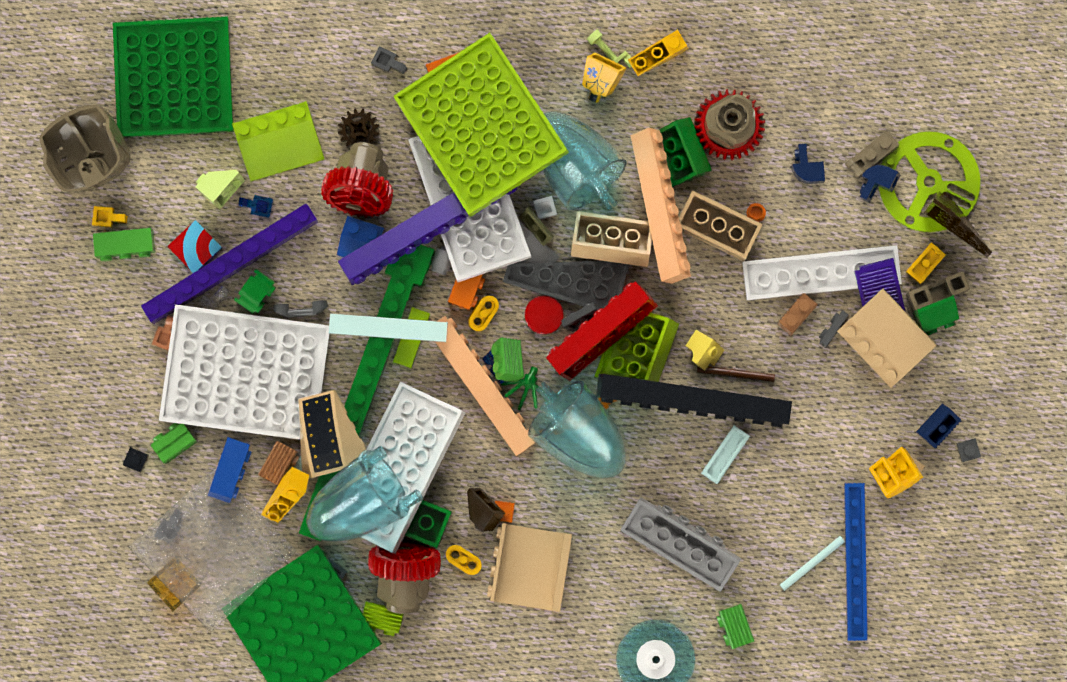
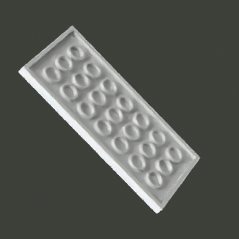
[408,136,531,283]
[330,382,465,554]

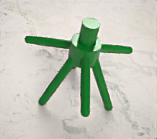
[501,366,550,410]

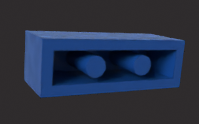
[208,437,251,503]

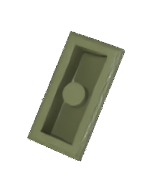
[519,207,554,246]

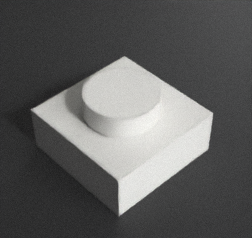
[533,196,557,220]

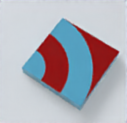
[167,220,222,273]

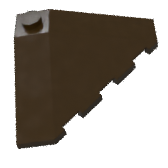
[924,191,992,258]

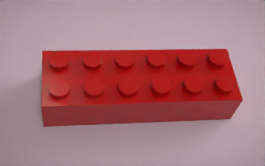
[546,281,658,381]

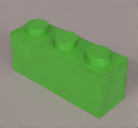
[93,228,155,261]

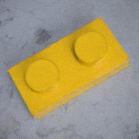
[906,242,946,284]

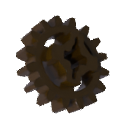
[338,109,380,148]

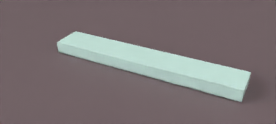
[329,314,448,342]

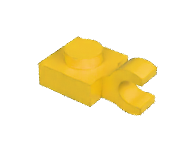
[92,206,128,228]

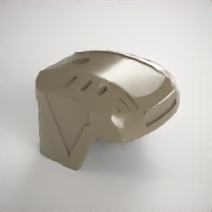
[39,105,131,192]

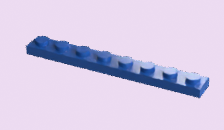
[844,483,868,641]

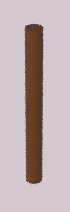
[697,366,775,382]

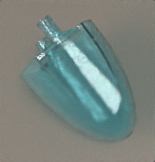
[542,111,627,211]
[528,381,626,478]
[306,446,423,541]

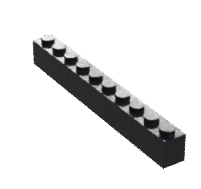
[596,374,792,428]

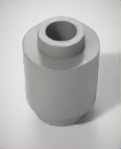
[431,246,451,276]

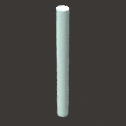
[780,536,845,591]

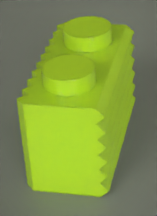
[363,601,404,636]

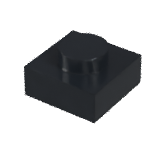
[123,447,148,473]

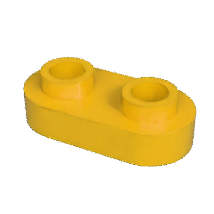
[468,295,499,331]
[446,545,482,575]

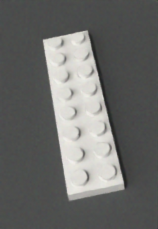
[742,245,902,301]

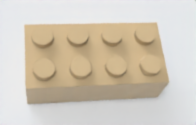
[679,190,763,261]
[571,211,652,267]

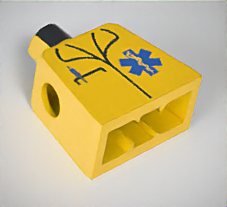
[582,53,627,103]

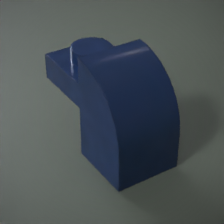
[791,144,825,184]
[860,165,901,203]

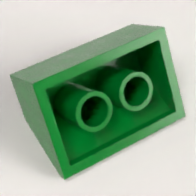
[659,117,712,188]

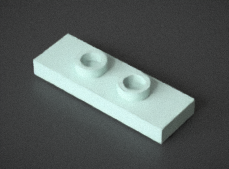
[701,425,750,484]

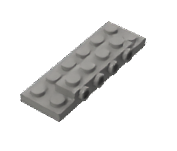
[620,497,741,592]

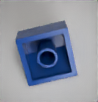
[337,216,386,257]

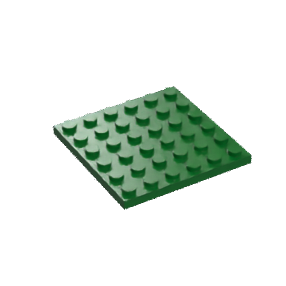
[113,16,234,138]
[221,544,382,682]

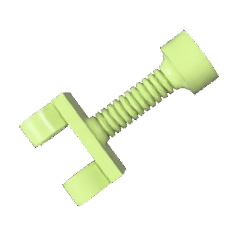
[586,29,631,68]

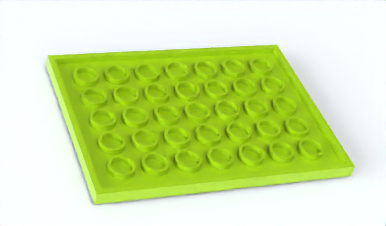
[393,32,569,217]

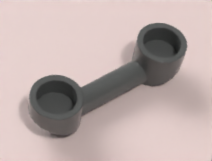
[273,300,328,318]

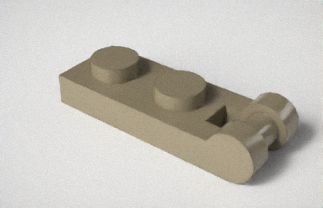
[845,131,899,179]

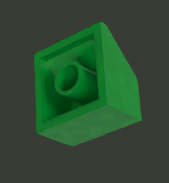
[912,295,959,336]

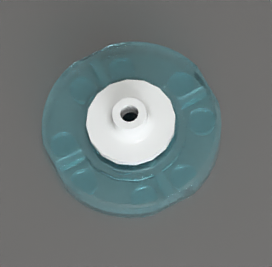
[616,620,695,682]

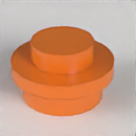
[746,203,766,222]

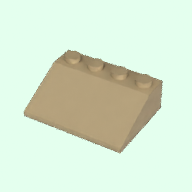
[837,289,937,388]

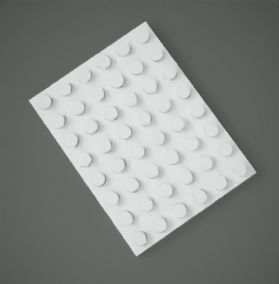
[159,304,329,440]

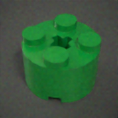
[234,269,276,314]

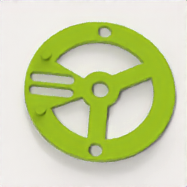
[879,131,981,232]

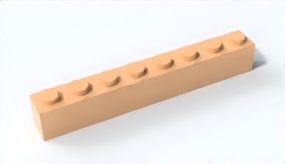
[630,128,691,284]
[435,316,536,457]

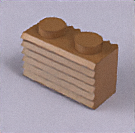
[777,293,818,336]
[258,441,300,486]

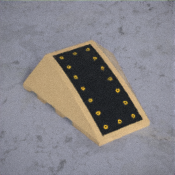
[298,389,374,478]

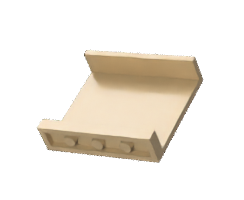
[487,523,572,612]

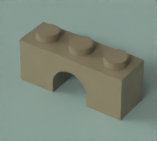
[906,271,970,312]

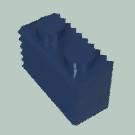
[916,403,961,448]

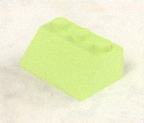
[195,170,245,209]

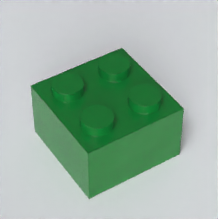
[405,500,452,548]

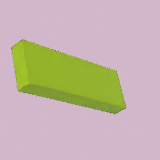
[393,307,430,368]

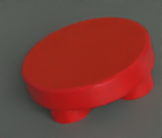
[525,296,564,335]

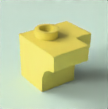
[685,330,724,371]

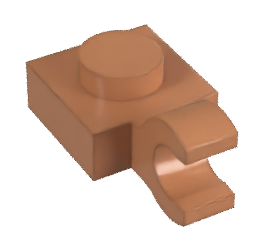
[152,315,173,351]

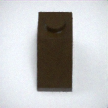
[467,488,505,532]

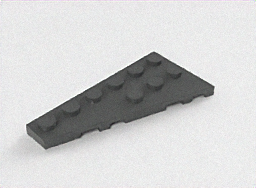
[503,261,629,308]

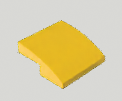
[869,447,923,498]

